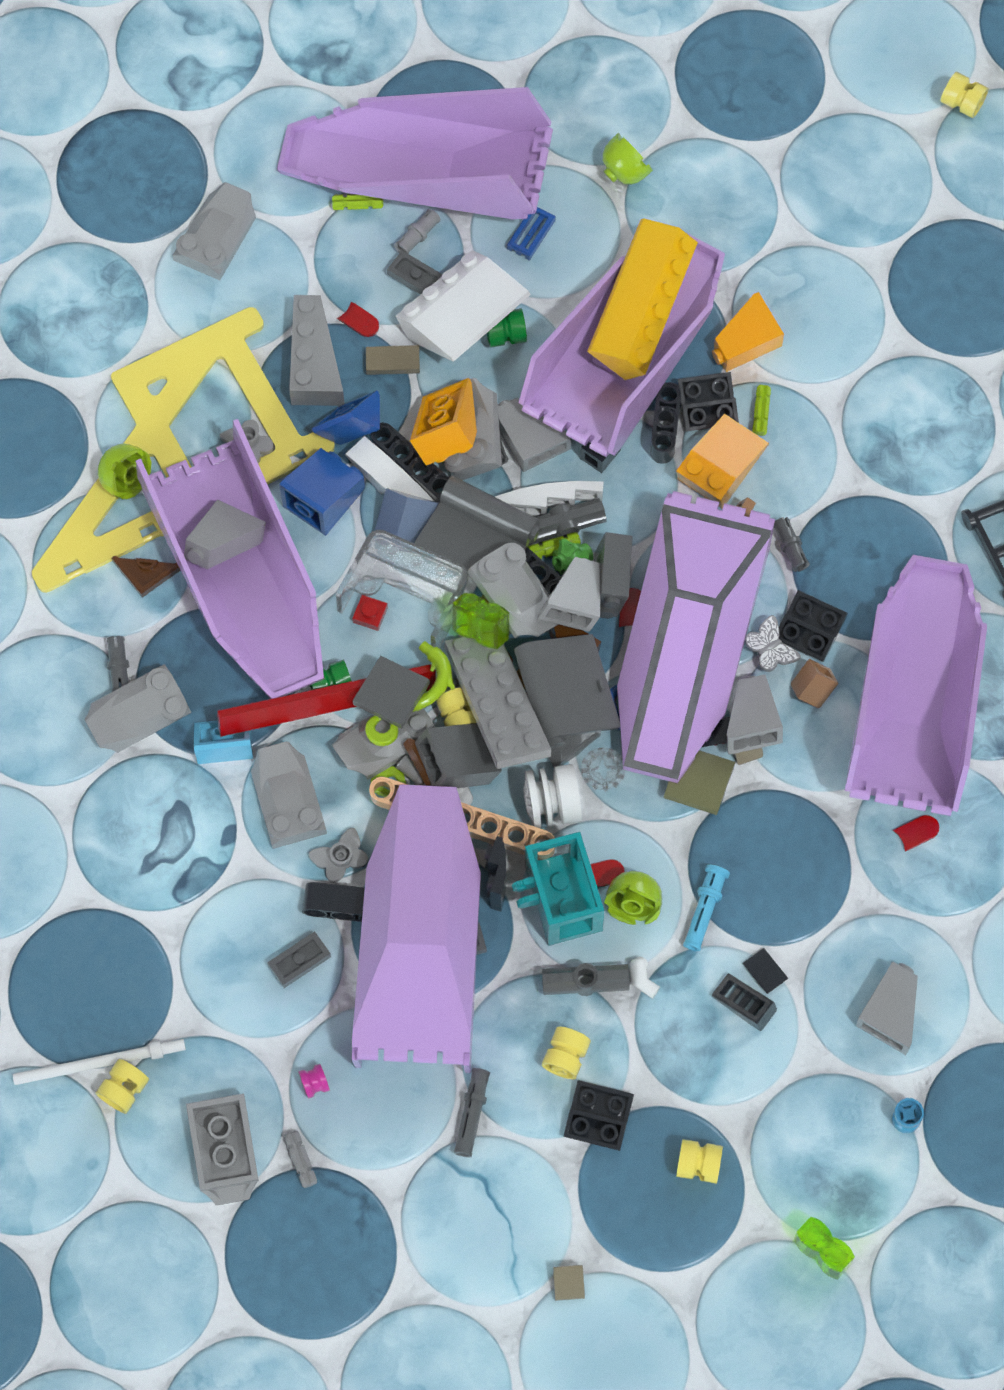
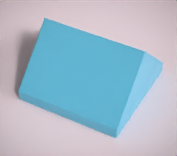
[194,720,253,764]

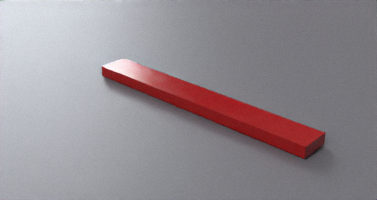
[217,664,436,737]

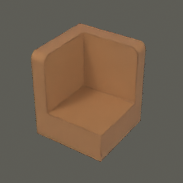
[791,659,839,708]

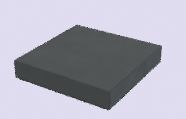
[353,655,430,729]

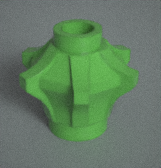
[552,539,594,575]

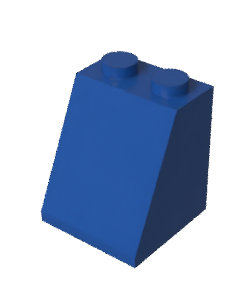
[279,448,365,536]

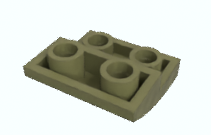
[663,750,735,815]

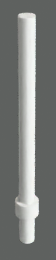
[13,1039,186,1085]

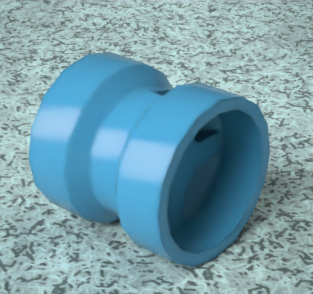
[892,1098,924,1133]

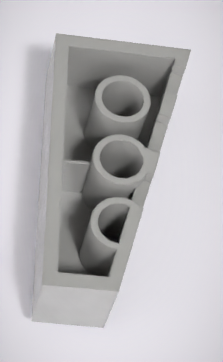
[289,295,345,406]

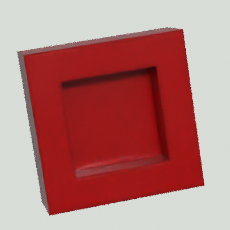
[352,595,388,631]

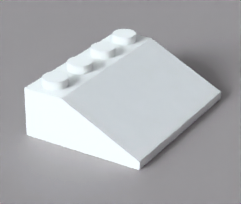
[396,250,531,362]

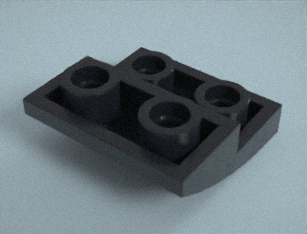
[677,372,739,432]
[779,590,848,662]
[484,836,506,912]
[563,1080,634,1151]

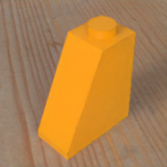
[712,292,784,372]

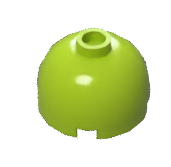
[602,133,653,185]
[98,443,152,500]
[604,871,662,925]

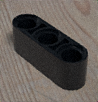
[650,382,681,464]
[302,882,365,922]

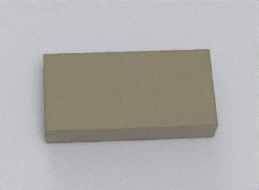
[366,345,420,375]

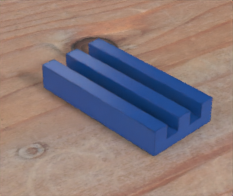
[507,207,556,261]

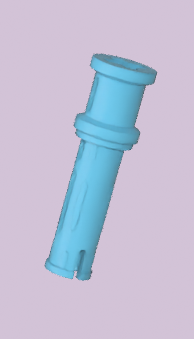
[683,865,730,952]

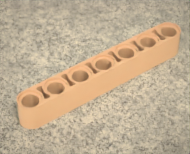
[369,777,556,860]

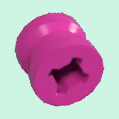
[298,1064,330,1099]

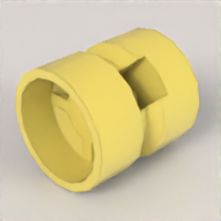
[940,72,989,118]
[436,687,477,726]
[542,1026,591,1080]
[95,1059,149,1114]
[676,1139,723,1184]

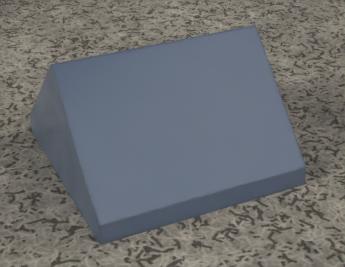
[372,488,439,555]

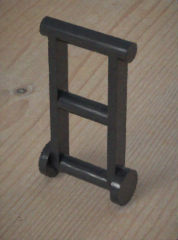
[961,500,1004,598]

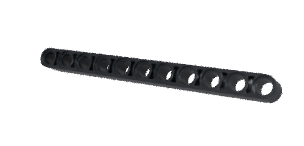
[370,422,561,595]

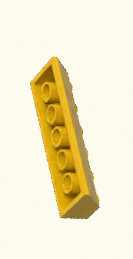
[587,218,698,380]

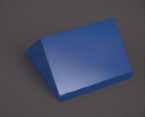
[311,391,380,445]

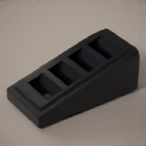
[712,973,777,1031]

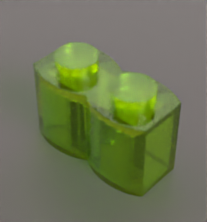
[452,593,509,649]
[794,1217,855,1279]

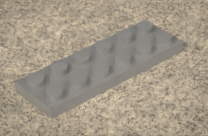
[444,629,551,769]

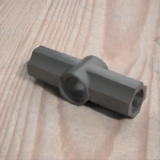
[529,498,607,545]
[542,963,630,996]

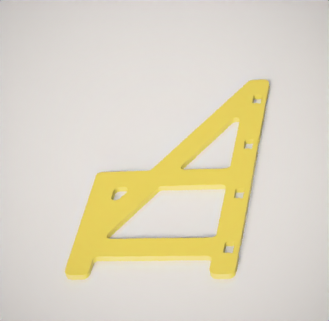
[32,307,335,593]

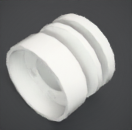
[523,764,582,828]

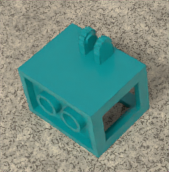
[512,832,605,946]

